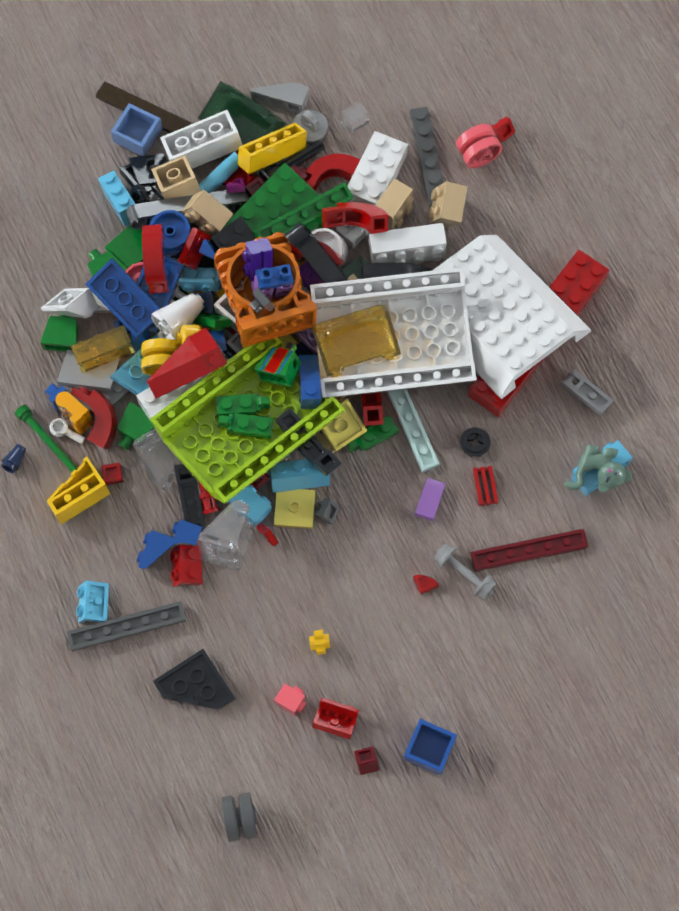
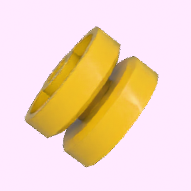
[141,338,181,376]

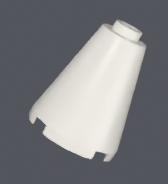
[151,293,204,341]

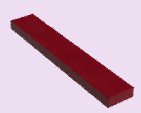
[470,528,589,572]

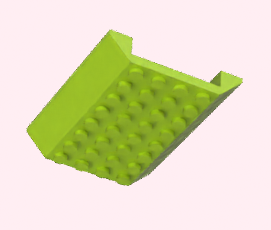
[150,338,345,504]

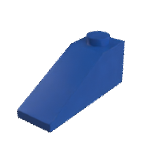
[298,355,321,409]

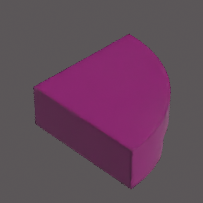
[227,178,245,193]

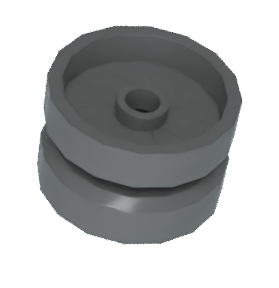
[221,792,257,842]

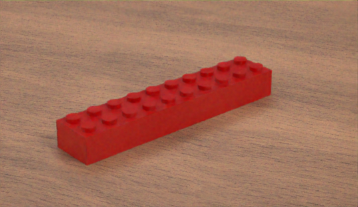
[468,249,609,418]

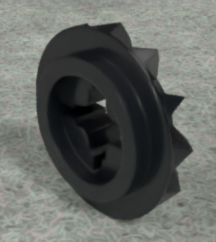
[131,184,151,204]
[460,427,491,457]

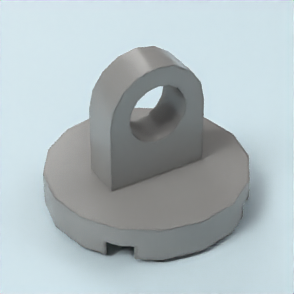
[293,110,328,144]

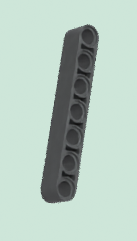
[126,190,250,229]

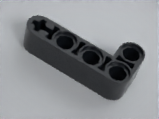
[285,222,348,283]

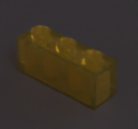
[71,325,135,373]

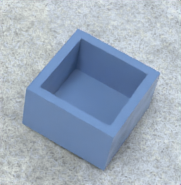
[111,103,163,156]

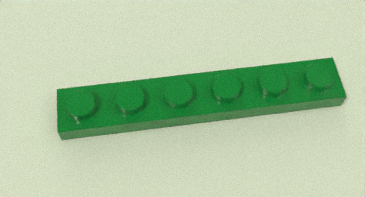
[253,182,354,238]

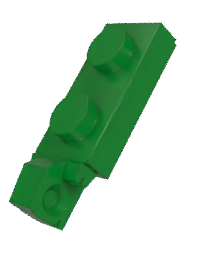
[193,312,231,331]
[216,394,270,417]
[218,413,273,439]
[347,415,399,453]

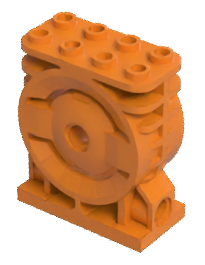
[214,232,317,348]

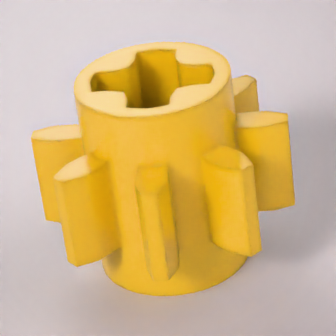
[309,629,331,655]

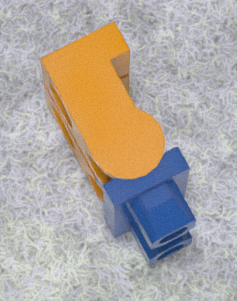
[45,383,94,435]

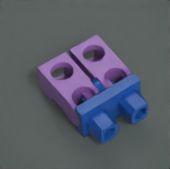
[251,264,294,300]

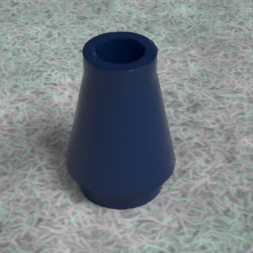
[1,444,26,473]

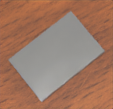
[57,350,122,392]

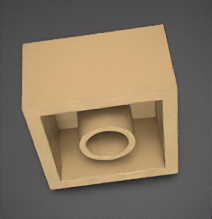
[151,155,201,200]
[375,178,414,230]
[428,181,468,228]
[181,190,233,235]

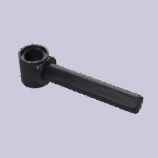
[259,140,325,182]

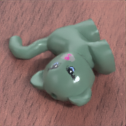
[564,445,632,493]

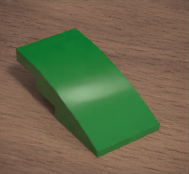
[105,224,143,268]

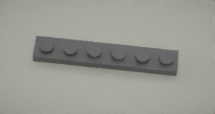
[410,107,443,208]
[67,601,187,652]

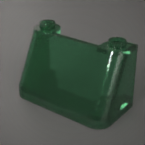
[198,81,287,145]

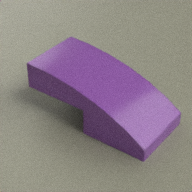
[415,478,446,521]

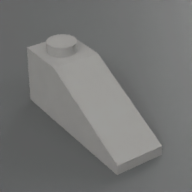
[251,82,309,113]

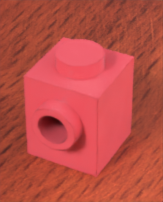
[274,683,306,716]

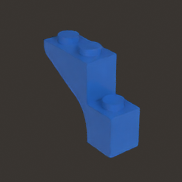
[136,519,203,569]

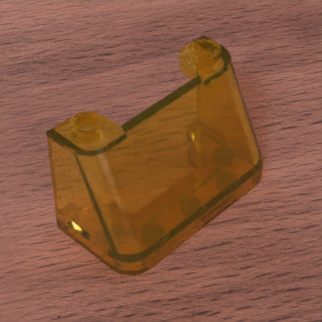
[312,304,401,378]

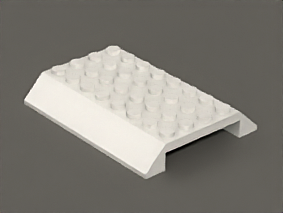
[432,235,591,399]
[310,267,477,398]

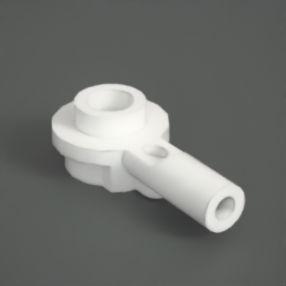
[50,418,86,444]

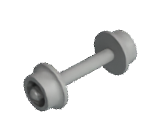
[434,544,496,599]

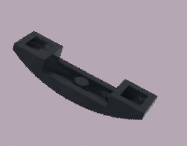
[362,262,433,279]
[275,408,341,476]
[174,464,207,540]

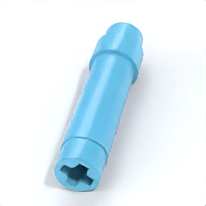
[199,151,239,193]

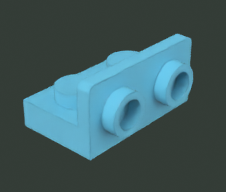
[179,267,221,293]
[76,580,109,623]

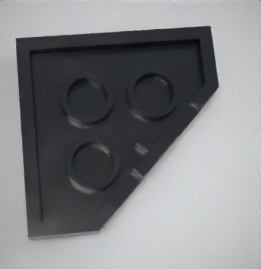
[153,649,235,710]

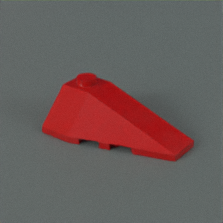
[146,328,227,398]

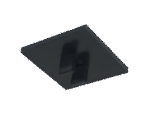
[129,153,167,186]

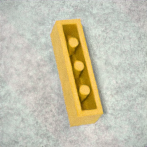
[238,122,307,174]

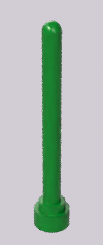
[14,404,78,472]

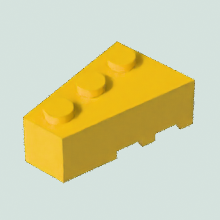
[47,456,110,525]

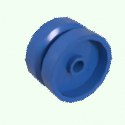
[149,210,191,258]

